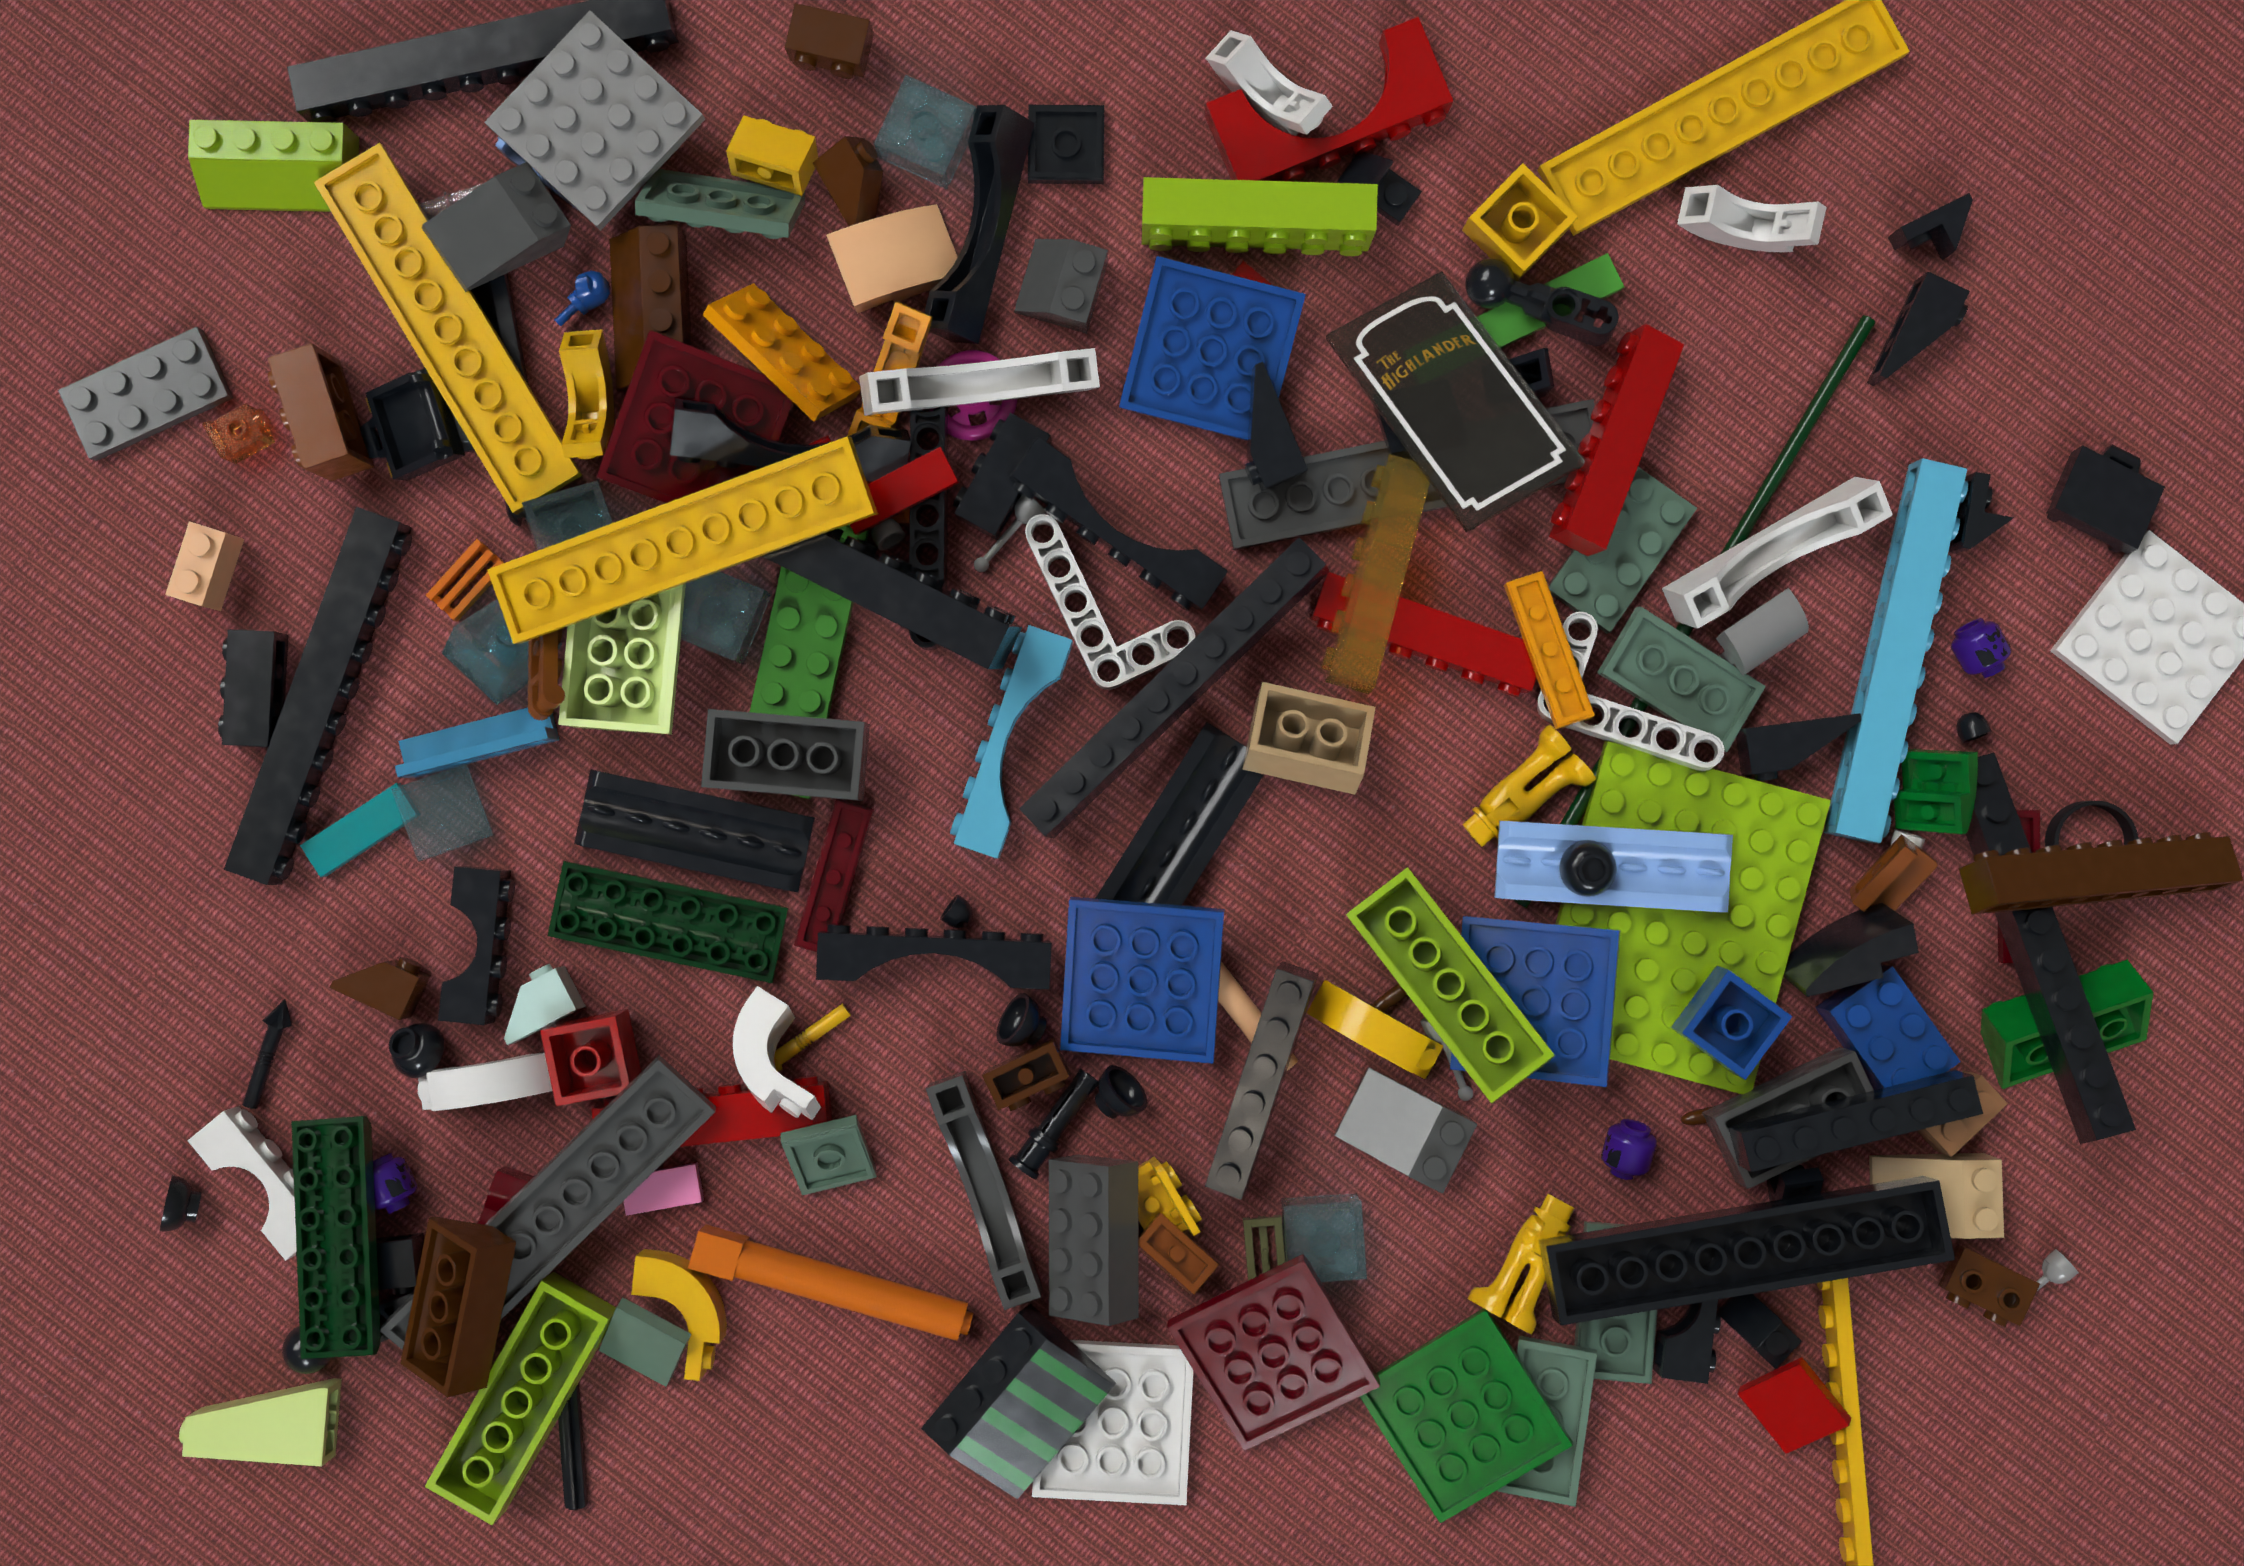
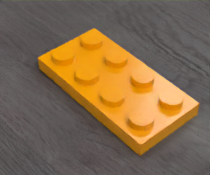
[703,283,861,422]

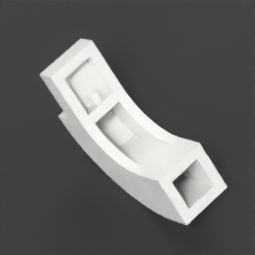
[1205,30,1333,136]
[1677,185,1827,252]
[733,986,821,1120]
[418,1053,553,1111]

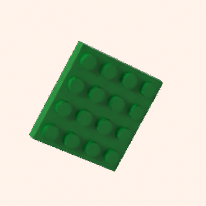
[1360,1308,1573,1523]

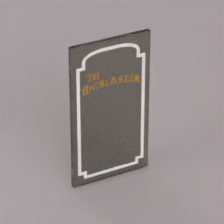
[1326,271,1585,533]

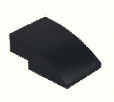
[1783,903,1919,997]

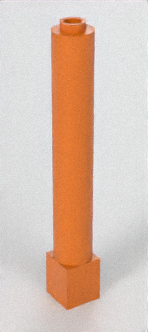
[688,1224,974,1341]

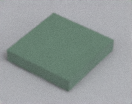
[781,1115,877,1195]
[599,1298,691,1387]

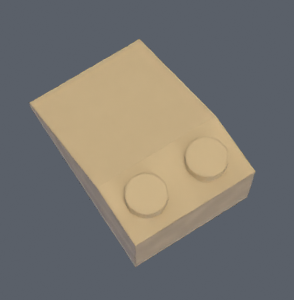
[1869,1153,2004,1239]

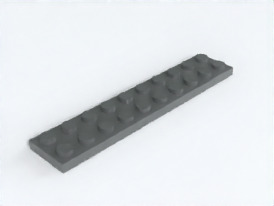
[1218,399,1595,550]
[380,1055,716,1350]

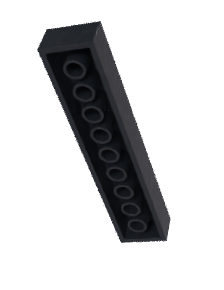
[1539,1176,1955,1325]

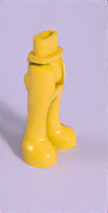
[1462,725,1596,847]
[1467,1194,1575,1335]

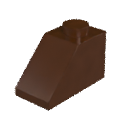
[813,136,883,226]
[329,957,431,1020]

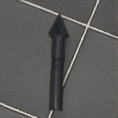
[242,999,292,1109]

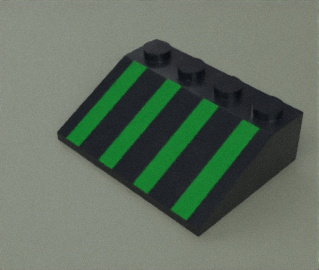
[921,1303,1116,1500]

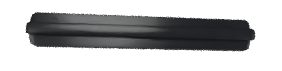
[558,1383,588,1510]

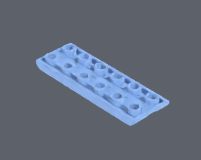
[1494,820,1733,912]

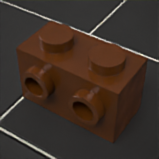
[784,3,874,79]
[982,1038,1070,1111]
[1938,1244,2040,1327]

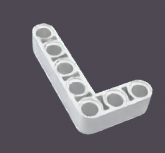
[1025,514,1195,690]
[1537,612,1725,771]

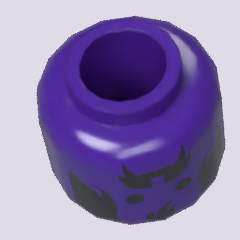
[1951,618,2012,678]
[1601,1119,1657,1180]
[373,1153,417,1214]

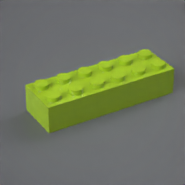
[1142,177,1378,256]
[1346,867,1555,1104]
[425,1272,616,1525]

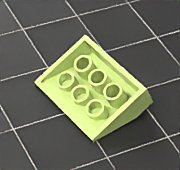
[558,584,686,735]

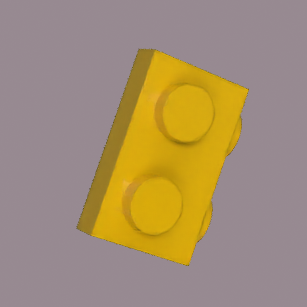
[1138,1156,1202,1236]

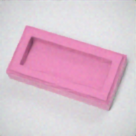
[624,1162,704,1216]

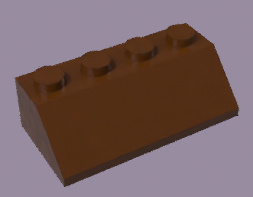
[609,225,691,391]
[400,1217,516,1398]

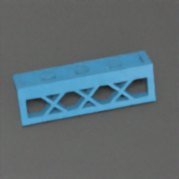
[395,707,560,778]

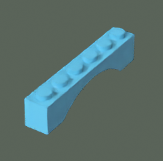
[950,625,1073,859]

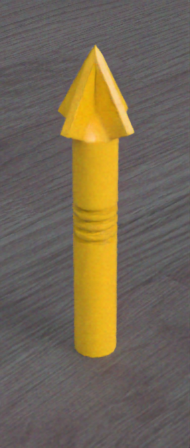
[774,1003,851,1071]

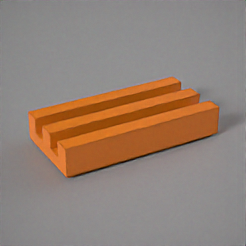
[425,539,505,622]

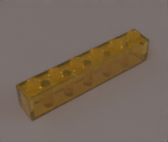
[1321,454,1434,694]

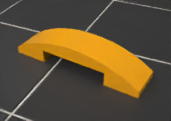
[847,302,933,436]

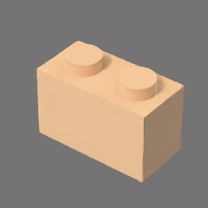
[165,521,244,611]

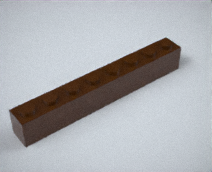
[1959,832,2243,915]

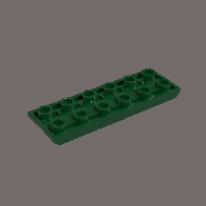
[547,861,789,983]
[291,1116,381,1359]

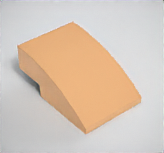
[826,204,958,314]

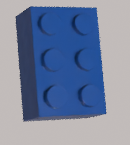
[1815,964,1961,1090]

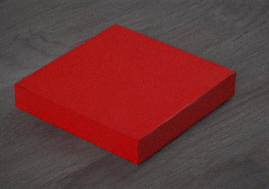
[1737,1357,1851,1454]

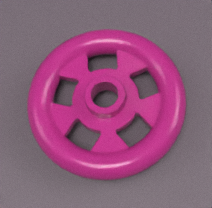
[929,350,1017,441]

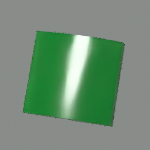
[1894,749,1978,834]

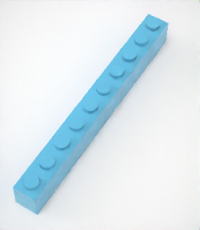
[1824,458,1968,843]

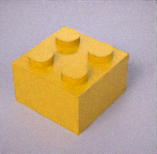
[1462,163,1578,281]

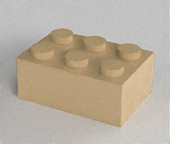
[1242,682,1376,795]

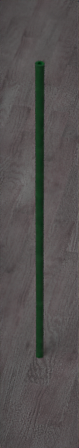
[1514,315,1876,909]

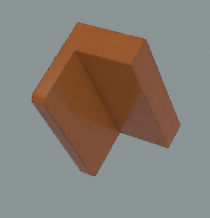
[1849,834,1938,912]
[1138,1213,1219,1295]

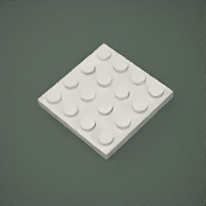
[2050,530,2244,745]
[1032,1340,1193,1505]

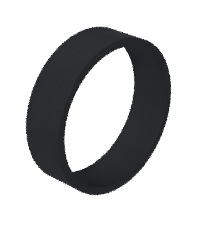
[2045,801,2139,847]

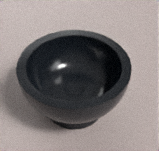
[1559,840,1617,897]
[996,993,1047,1047]
[389,1023,444,1078]
[1095,1065,1148,1119]
[160,1175,202,1232]

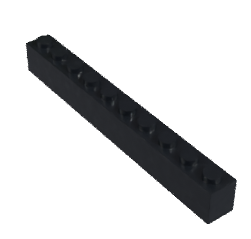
[287,0,679,123]
[224,507,412,885]
[1019,537,1329,839]
[1966,753,2136,1144]

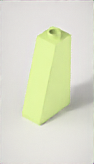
[179,1378,342,1467]

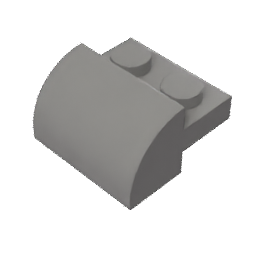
[1716,588,1809,676]

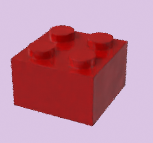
[540,1009,641,1106]

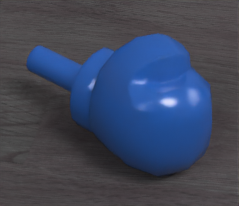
[554,270,610,326]

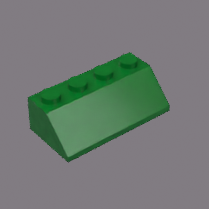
[1980,959,2154,1089]

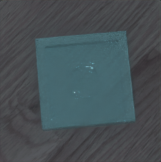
[391,764,494,862]

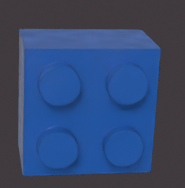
[1671,966,1793,1080]

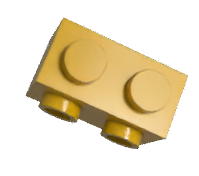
[726,115,818,196]

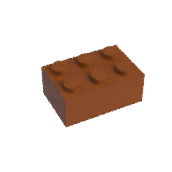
[267,343,374,481]

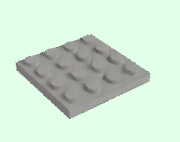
[484,10,705,231]

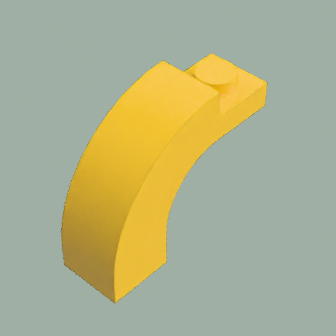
[559,329,614,459]
[1306,980,1443,1079]
[631,1249,727,1381]

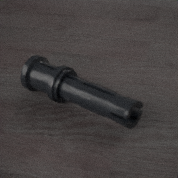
[1008,1068,1099,1180]

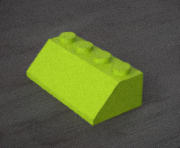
[188,120,359,212]

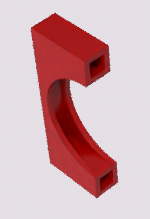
[1204,17,1453,182]

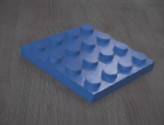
[1119,256,1306,441]
[1060,897,1225,1064]
[1450,916,1620,1087]

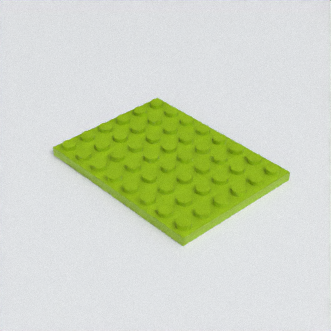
[1555,741,1831,1095]

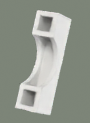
[188,1106,297,1261]

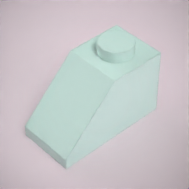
[504,964,586,1045]

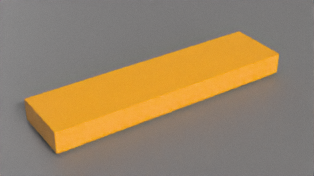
[1504,571,1595,730]

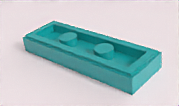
[300,783,421,878]

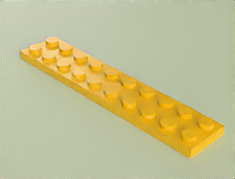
[1537,0,1910,236]
[314,143,582,515]
[487,436,878,644]

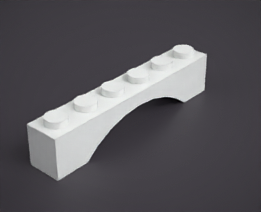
[859,348,1100,416]
[1662,477,1893,629]

